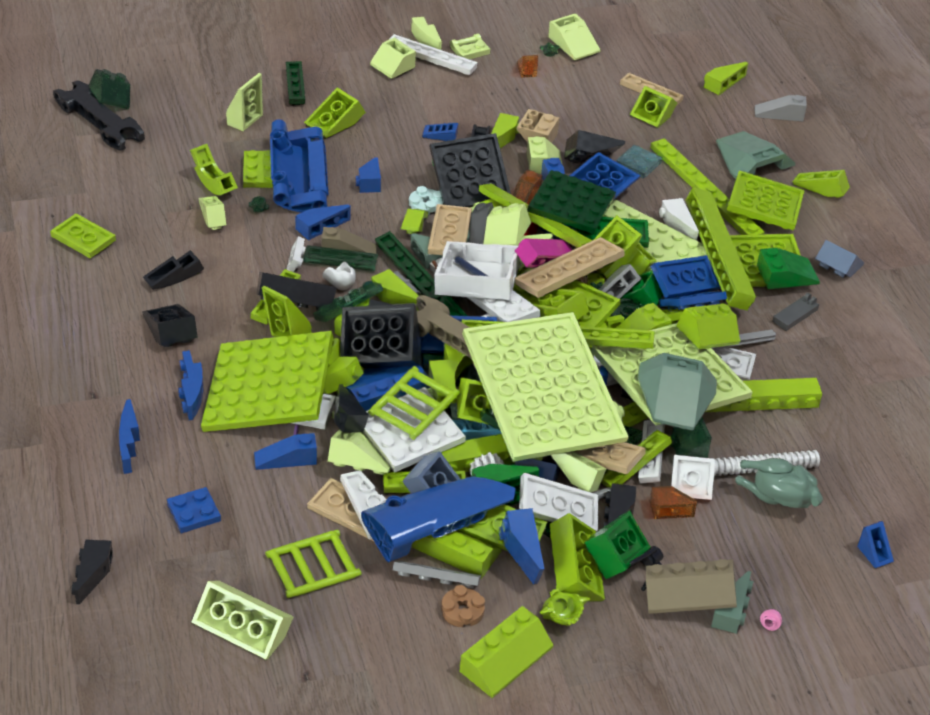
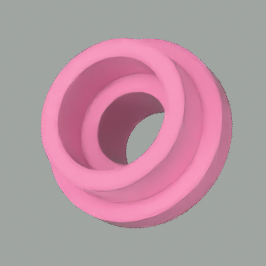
[760,609,782,631]

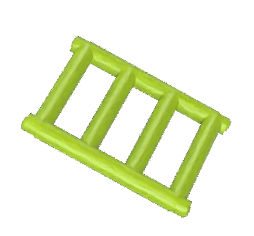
[368,366,460,440]
[265,529,362,598]

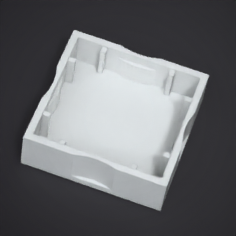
[434,241,520,300]

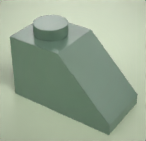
[410,233,443,269]

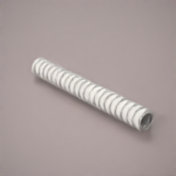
[712,450,820,476]

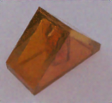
[517,55,538,78]

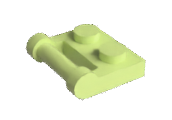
[450,33,490,59]

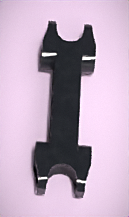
[53,80,145,151]

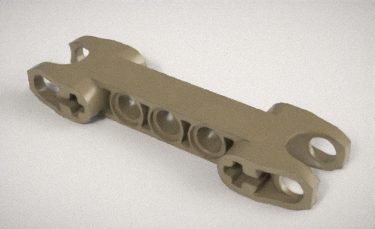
[416,295,476,369]

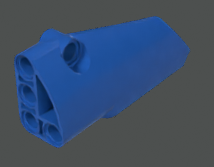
[361,476,515,562]

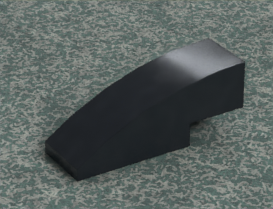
[143,250,204,289]

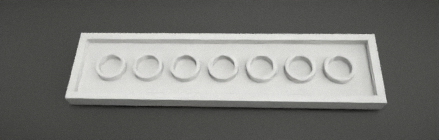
[430,258,540,322]

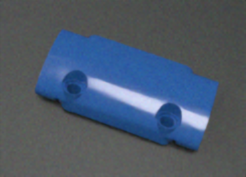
[270,119,329,213]

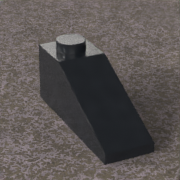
[334,384,369,433]

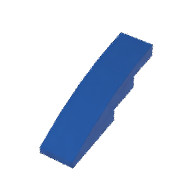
[119,399,140,474]

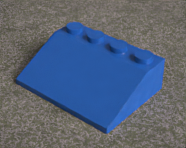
[569,152,640,199]
[345,366,430,411]

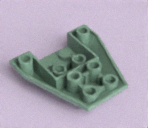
[716,131,795,179]
[638,353,717,430]

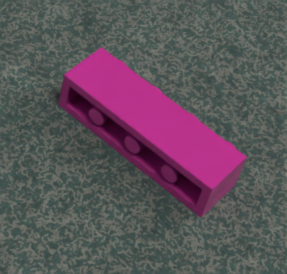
[515,238,573,268]

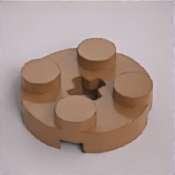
[441,585,485,627]

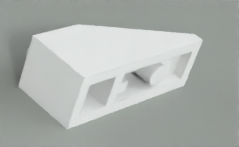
[659,198,699,240]

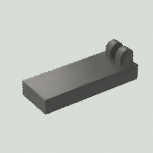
[772,293,819,331]

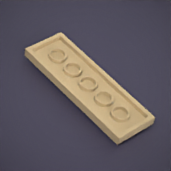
[514,237,625,298]

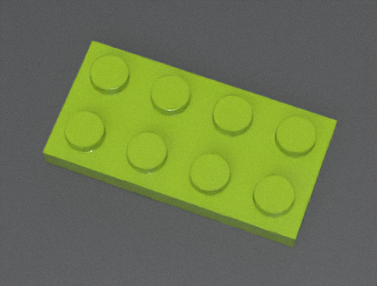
[458,504,547,551]

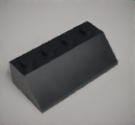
[257,272,336,312]

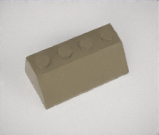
[646,559,737,614]

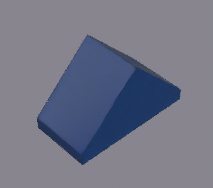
[857,521,894,568]

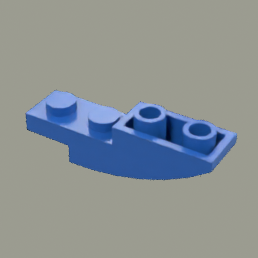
[178,350,204,421]

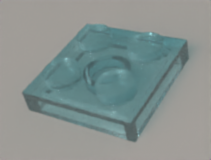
[616,145,662,178]

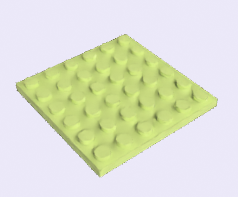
[591,323,753,426]

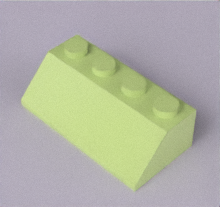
[192,581,293,659]

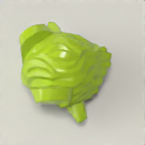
[539,589,590,626]

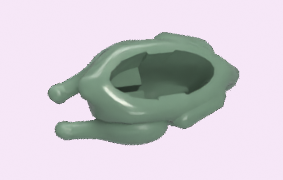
[735,458,823,508]

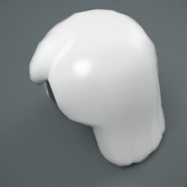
[322,262,356,291]

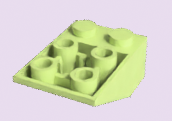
[548,14,600,60]
[328,430,392,474]

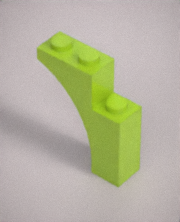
[428,343,473,407]

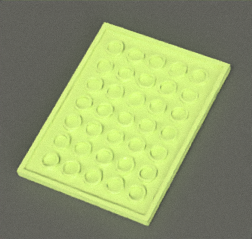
[462,312,628,462]

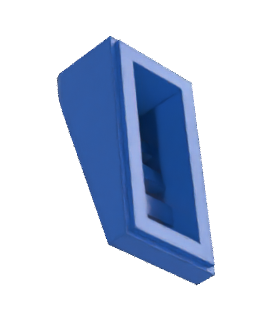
[422,123,458,141]

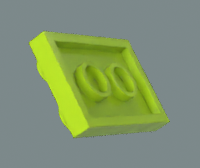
[243,150,273,188]
[50,213,116,258]

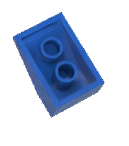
[499,508,544,584]

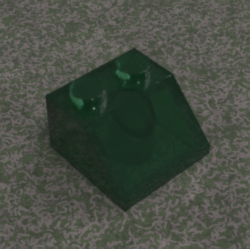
[88,69,130,109]
[670,417,712,458]

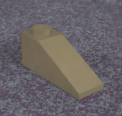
[322,227,377,259]

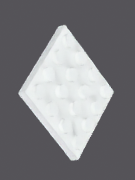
[364,387,466,472]

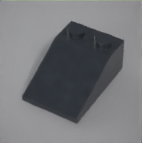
[564,130,625,163]
[142,304,198,347]

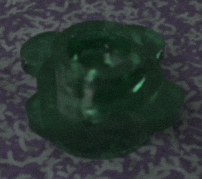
[249,196,269,213]

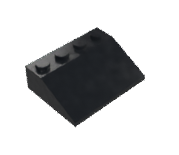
[340,303,421,368]

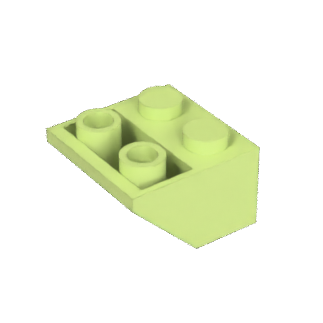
[370,37,416,79]

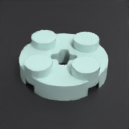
[409,186,443,215]

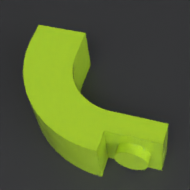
[190,144,238,195]

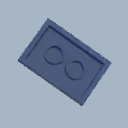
[659,292,727,310]

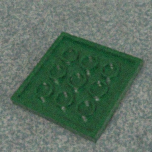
[527,170,616,234]

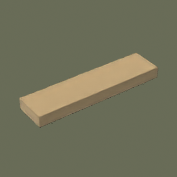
[620,73,684,106]

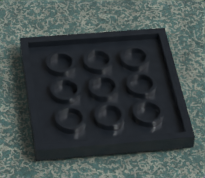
[429,133,511,207]

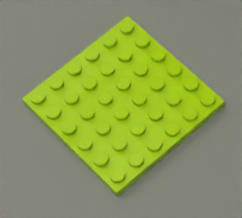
[201,331,333,432]

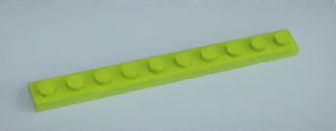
[650,138,765,235]
[462,319,655,349]

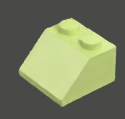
[527,136,562,174]

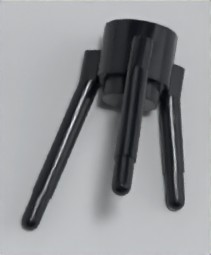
[629,546,663,591]

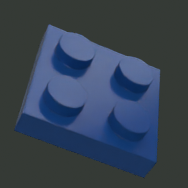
[167,487,221,534]

